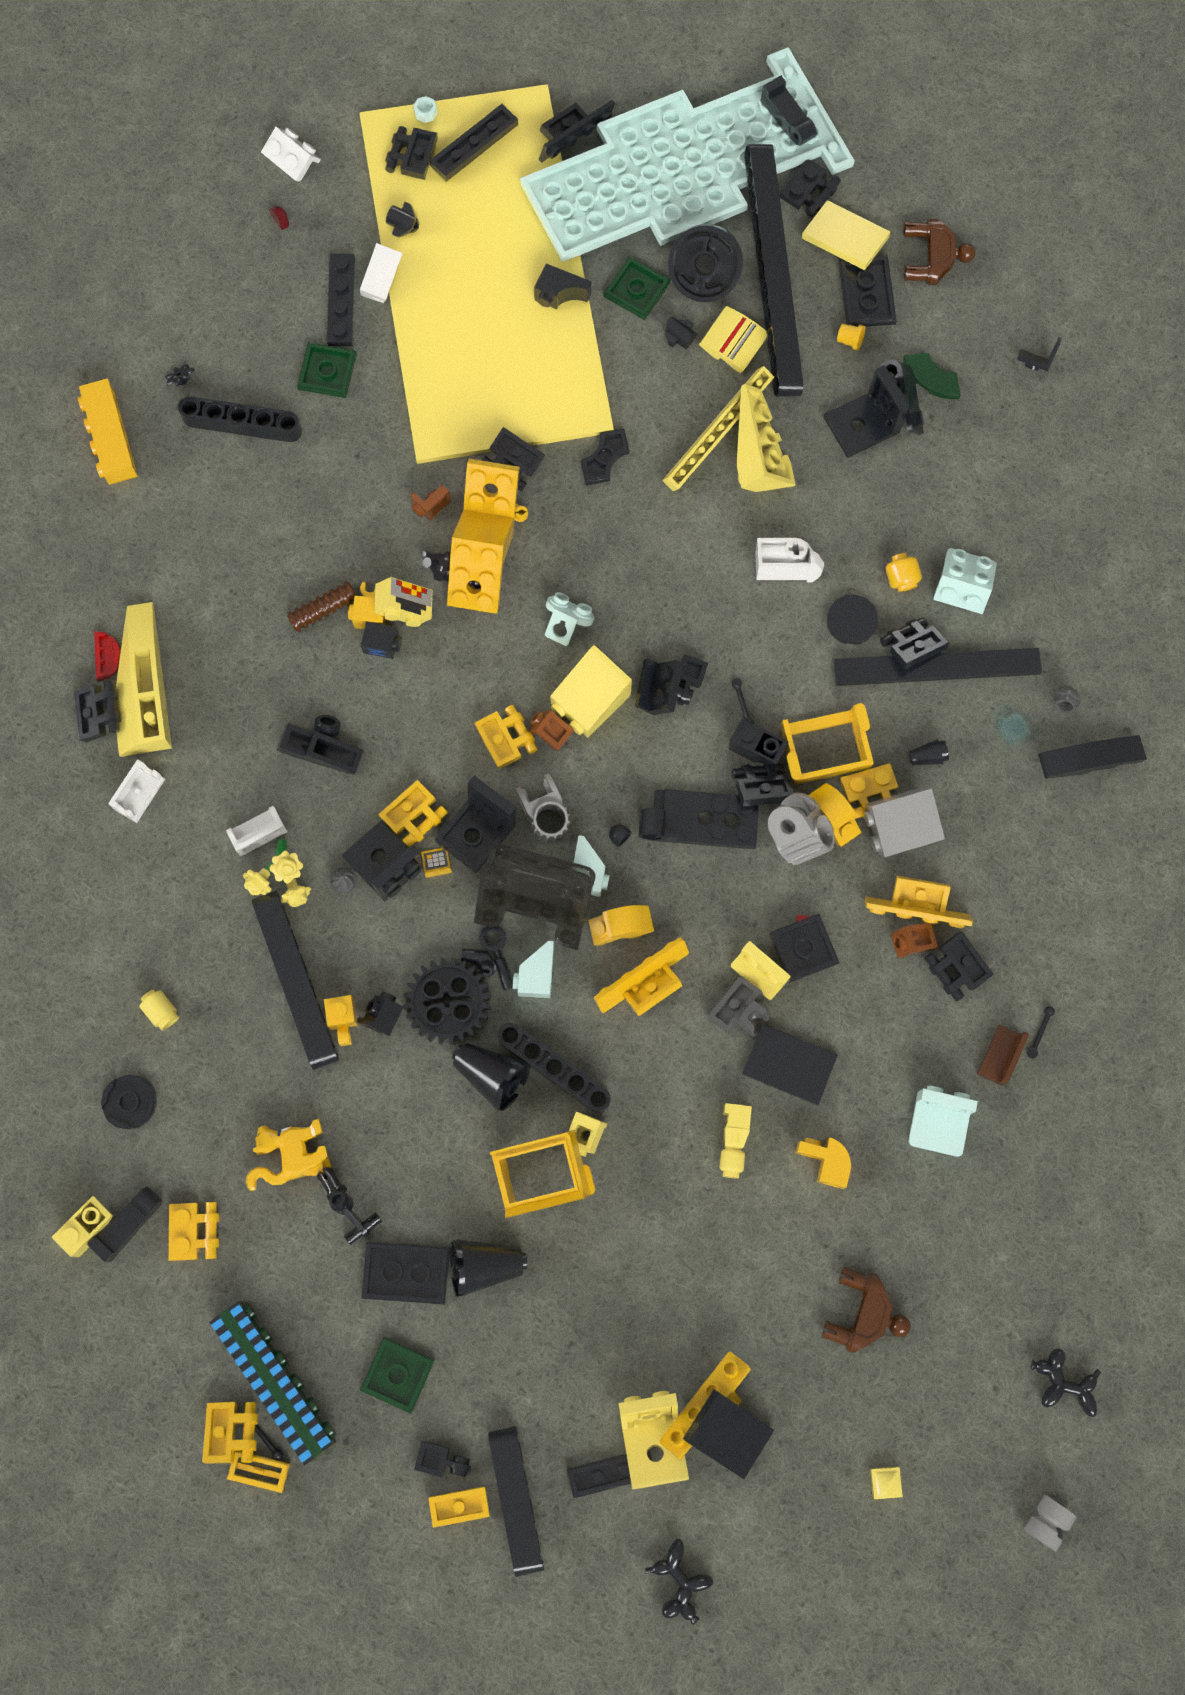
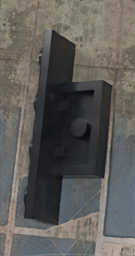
[538,100,615,163]

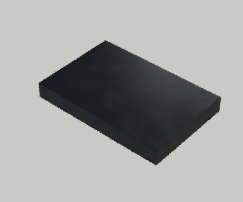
[839,255,897,327]
[742,1024,838,1106]
[361,1242,450,1305]
[683,1389,774,1479]

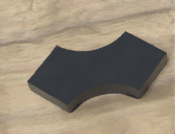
[581,428,630,486]

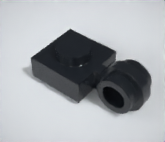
[676,654,708,706]
[414,1441,472,1477]

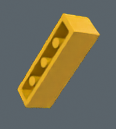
[77,378,138,485]

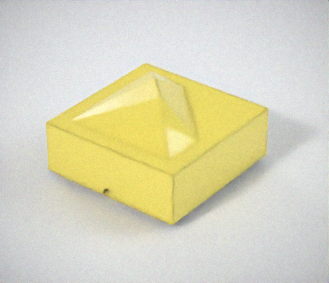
[870,1466,903,1499]

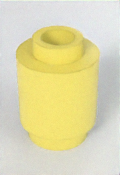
[139,990,179,1031]

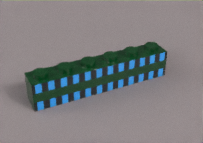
[209,1301,336,1466]

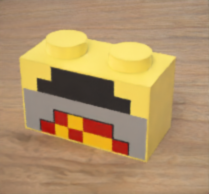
[374,577,432,627]

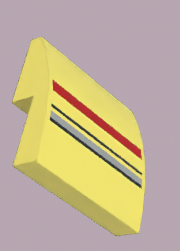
[698,306,767,373]

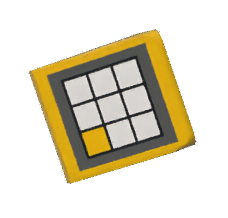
[421,848,452,878]

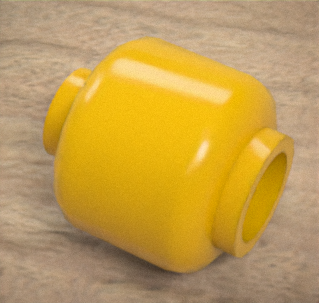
[886,553,922,592]

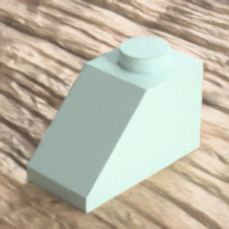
[569,835,609,897]
[513,941,554,998]

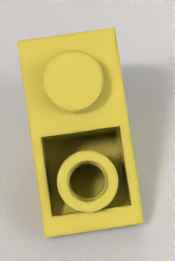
[52,1196,113,1257]

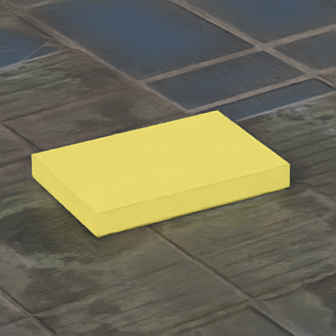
[802,200,890,270]

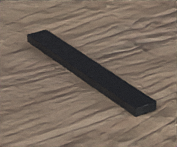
[834,648,1042,686]

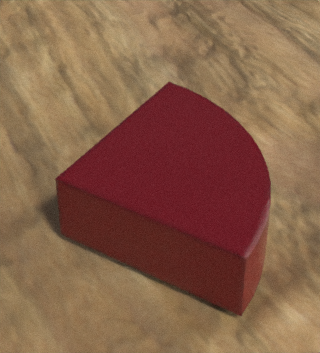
[269,205,289,230]

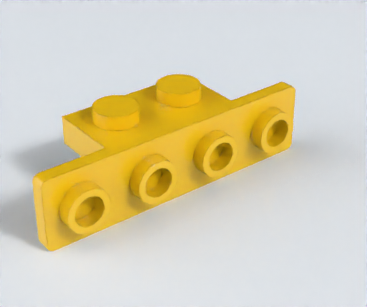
[865,876,973,928]
[594,937,689,1016]
[659,1352,751,1459]

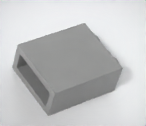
[864,786,945,857]

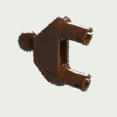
[904,219,976,285]
[822,1266,911,1353]

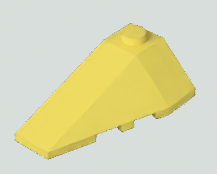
[737,384,796,492]

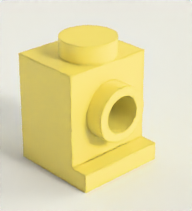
[569,1112,608,1157]

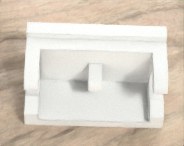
[360,243,402,303]
[108,760,165,823]
[226,806,287,856]

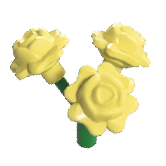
[243,839,311,907]

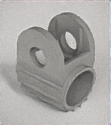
[514,773,570,843]
[768,793,835,865]

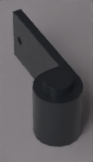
[881,359,924,434]

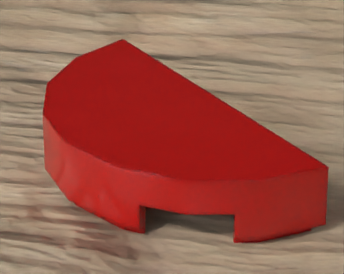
[94,631,121,682]

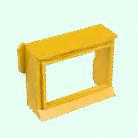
[780,703,874,785]
[490,1130,596,1218]

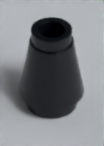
[909,739,949,766]

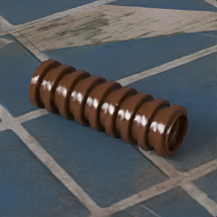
[287,581,357,633]

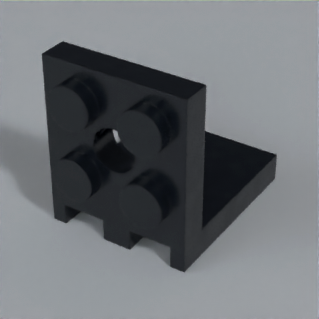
[823,365,909,458]
[435,775,516,873]
[342,820,423,902]

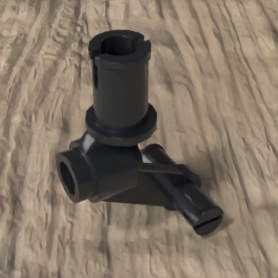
[316,1167,382,1245]

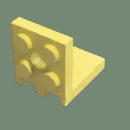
[619,1391,689,1490]

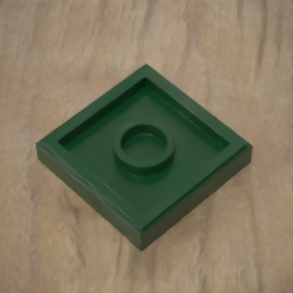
[603,256,671,320]
[297,342,357,398]
[360,1337,435,1414]

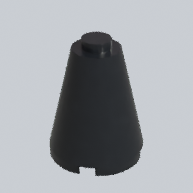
[452,1043,530,1111]
[450,1239,528,1296]

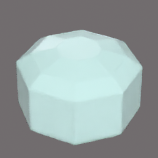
[413,96,438,123]

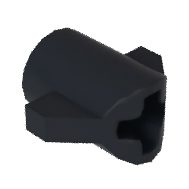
[386,202,419,238]
[665,317,697,349]

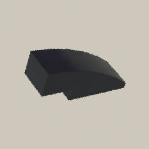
[277,723,364,775]

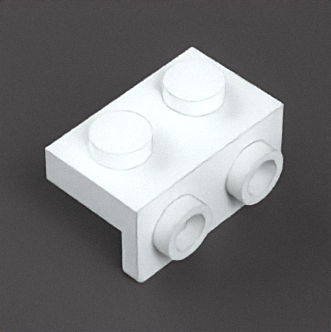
[261,127,321,182]

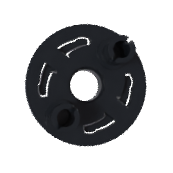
[668,224,743,302]

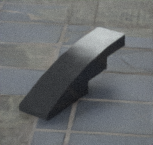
[1038,735,1147,779]

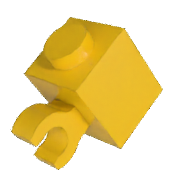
[348,582,386,629]
[324,995,358,1046]

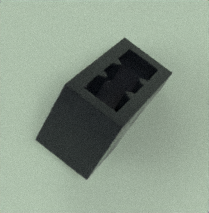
[534,263,591,309]

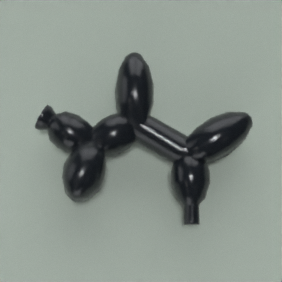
[1030,1349,1101,1417]
[645,1539,713,1625]

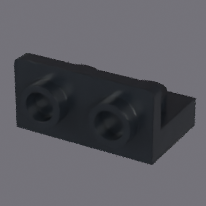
[635,658,684,715]

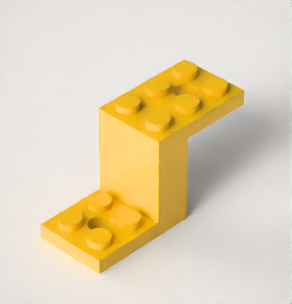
[447,459,520,614]

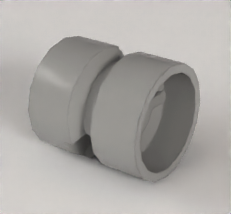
[1023,1495,1077,1552]

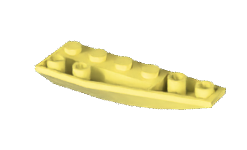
[116,602,172,757]

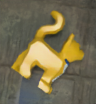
[246,1119,331,1191]

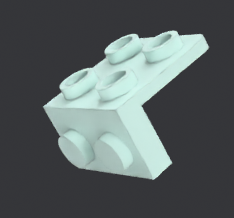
[933,548,997,614]
[908,1086,978,1157]

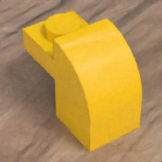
[809,783,861,847]
[588,905,654,946]
[795,1138,851,1189]

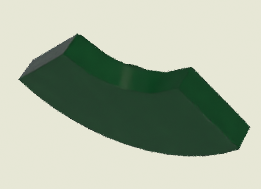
[903,353,960,399]

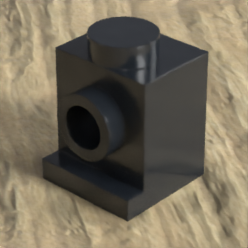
[357,991,403,1036]

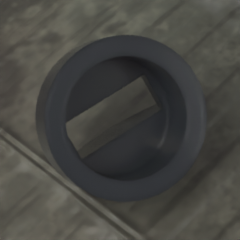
[609,824,632,847]

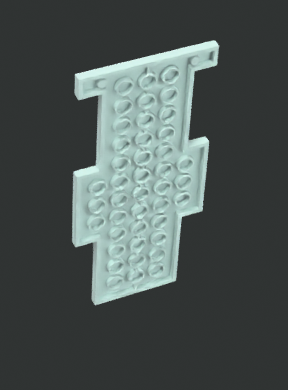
[520,47,855,262]

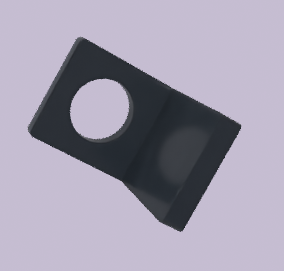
[1017,337,1062,372]

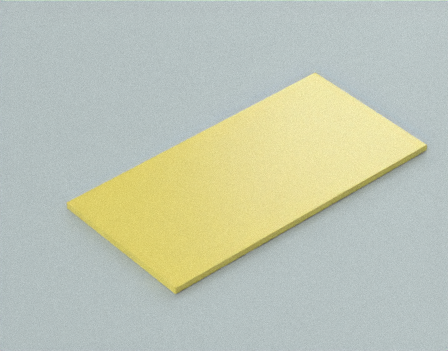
[359,84,614,464]

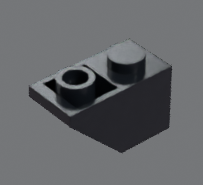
[729,719,789,766]

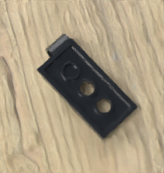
[638,789,759,849]

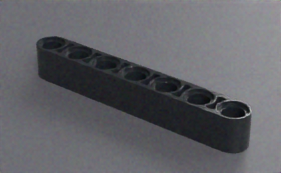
[252,890,339,1070]

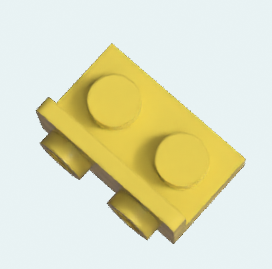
[731,941,791,1000]

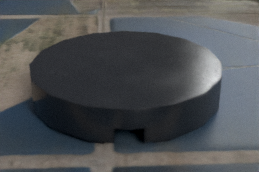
[827,594,878,645]
[101,1075,157,1130]

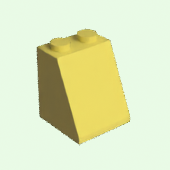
[550,645,632,738]

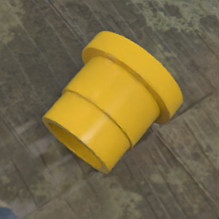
[837,324,865,351]

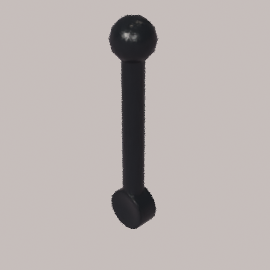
[732,678,754,724]
[1027,1006,1055,1059]
[255,1425,283,1460]

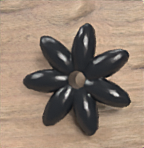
[165,364,195,386]

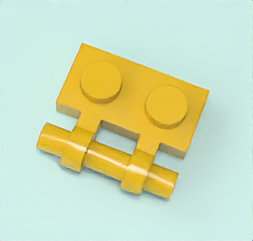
[474,705,538,770]
[840,763,898,819]
[378,780,448,848]
[169,1202,219,1261]
[202,1402,259,1464]

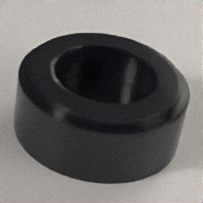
[313,715,341,737]

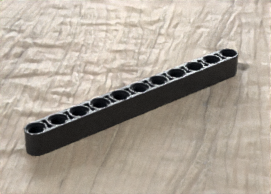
[744,144,803,397]

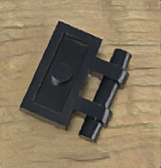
[385,126,438,180]
[780,159,841,217]
[481,427,545,492]
[880,617,949,670]
[74,680,121,742]
[731,764,794,807]
[924,931,994,1001]

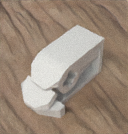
[755,538,824,582]

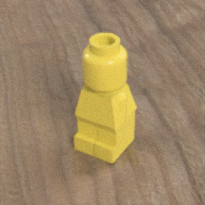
[719,1103,752,1179]

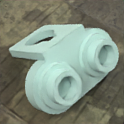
[545,592,595,646]

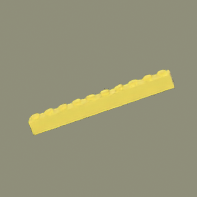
[662,366,774,491]

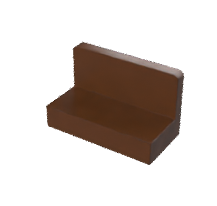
[977,1025,1029,1086]

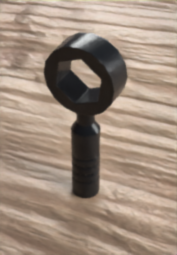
[479,925,513,990]

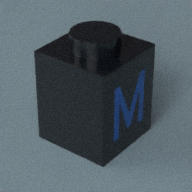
[361,621,402,659]

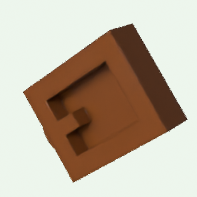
[410,485,451,521]
[528,710,574,750]
[891,923,938,958]

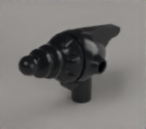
[421,550,474,586]

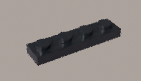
[430,104,518,182]
[327,254,355,346]

